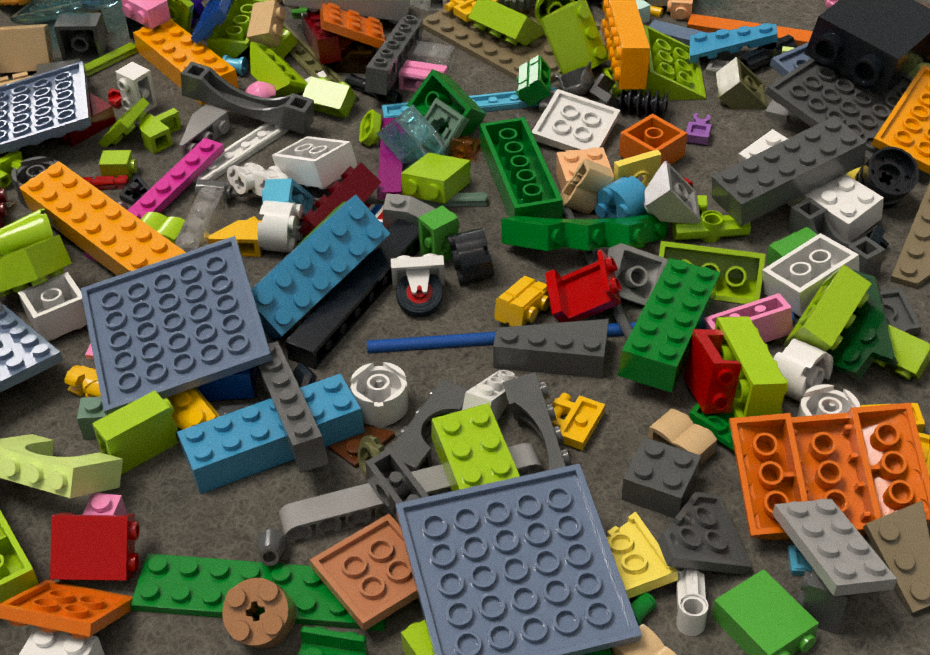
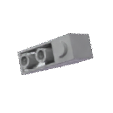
[180,104,230,158]

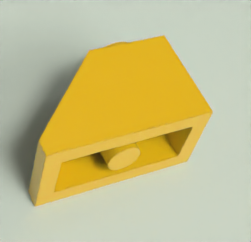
[208,220,262,257]

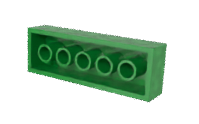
[480,117,563,219]
[618,258,721,393]

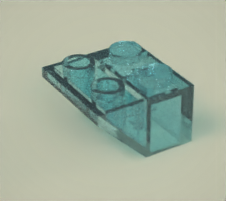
[377,105,446,163]

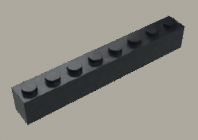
[285,219,420,369]

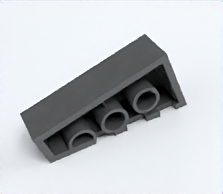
[493,319,609,378]

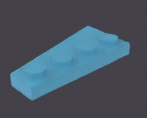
[690,23,778,64]

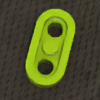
[359,109,382,147]

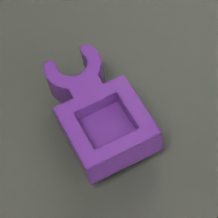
[686,113,712,145]

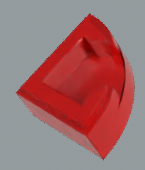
[108,88,122,109]

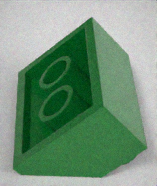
[407,69,487,139]

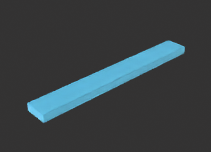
[382,87,557,120]

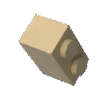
[247,0,286,47]

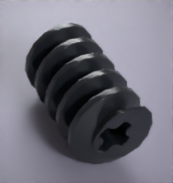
[619,89,669,118]

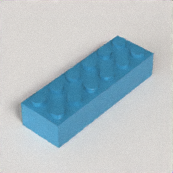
[252,195,390,340]
[177,374,365,494]

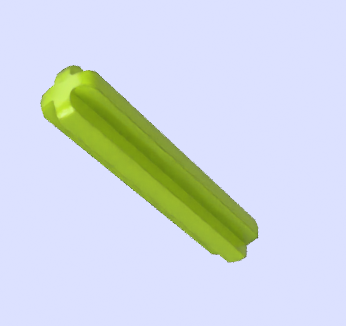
[85,42,137,77]

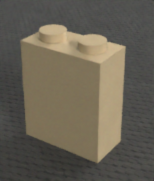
[0,24,54,73]

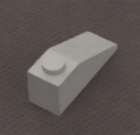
[383,193,436,229]

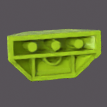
[250,41,308,98]

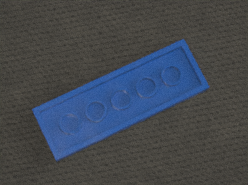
[191,0,234,44]

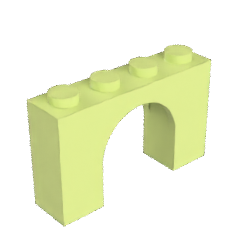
[0,434,123,498]

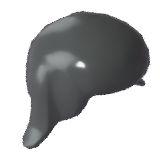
[553,61,595,97]

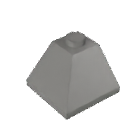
[644,161,701,224]
[607,243,668,306]

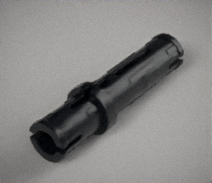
[345,73,404,104]

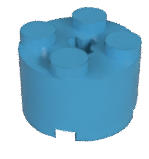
[595,176,649,219]

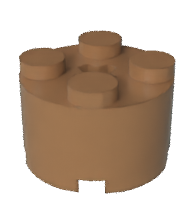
[222,578,296,649]

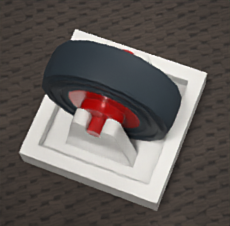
[391,254,444,317]

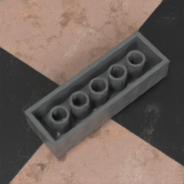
[712,116,866,226]

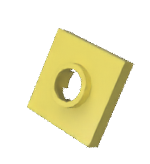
[613,149,662,187]

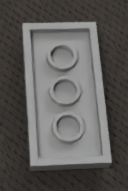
[772,499,897,596]

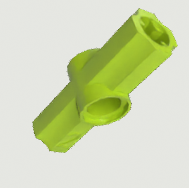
[672,210,751,243]

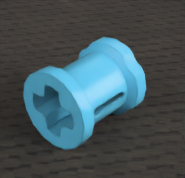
[222,55,248,76]

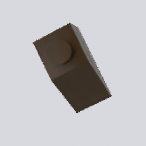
[331,41,375,74]

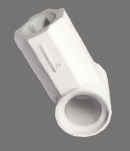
[676,568,709,636]

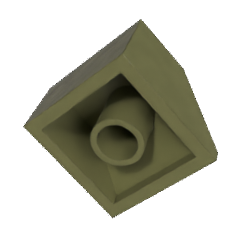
[716,57,768,110]

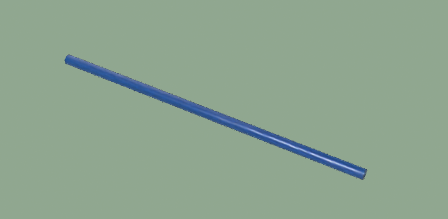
[367,311,795,353]

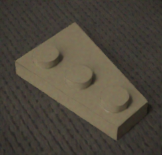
[863,501,930,615]

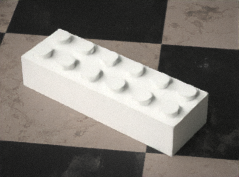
[739,129,884,242]

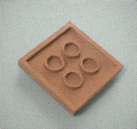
[310,514,418,631]

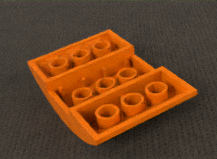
[729,403,930,540]

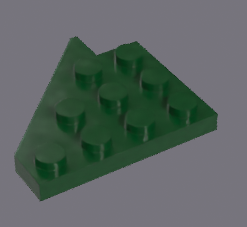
[826,270,898,380]

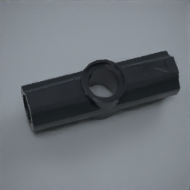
[737,34,797,71]

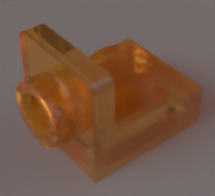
[450,136,480,161]

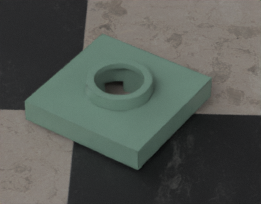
[413,98,469,156]

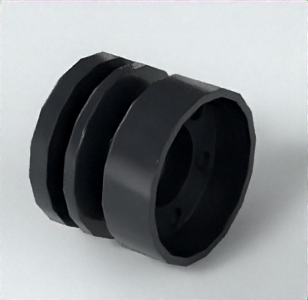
[855,146,919,209]

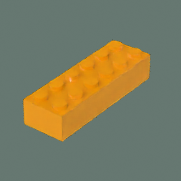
[601,0,650,89]
[133,19,239,106]

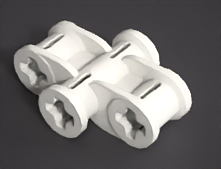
[227,162,288,196]

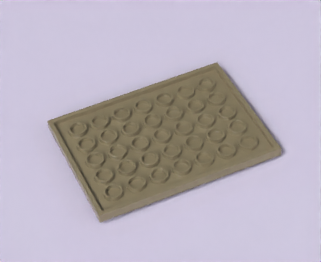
[422,5,606,82]

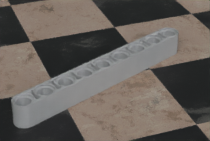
[279,443,544,543]

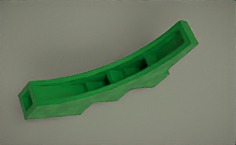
[501,214,667,251]

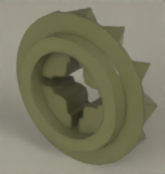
[358,435,385,476]

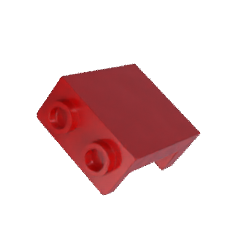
[545,250,622,323]
[684,329,741,413]
[50,513,140,580]

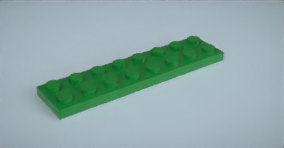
[130,553,387,631]

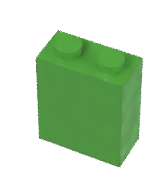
[712,569,819,655]

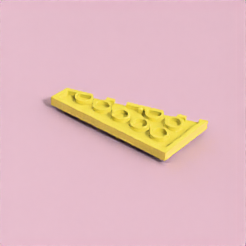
[606,512,678,598]

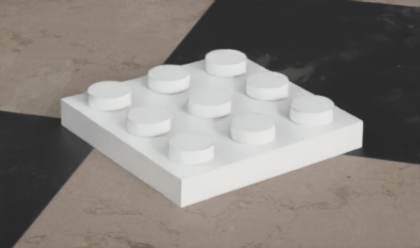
[532,89,620,151]

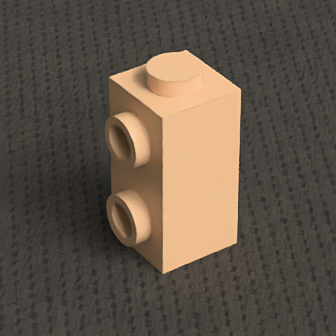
[667,0,693,20]

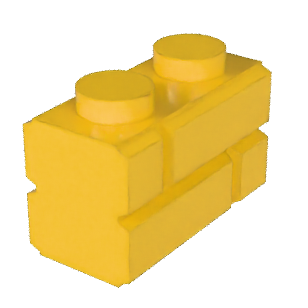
[494,276,550,326]

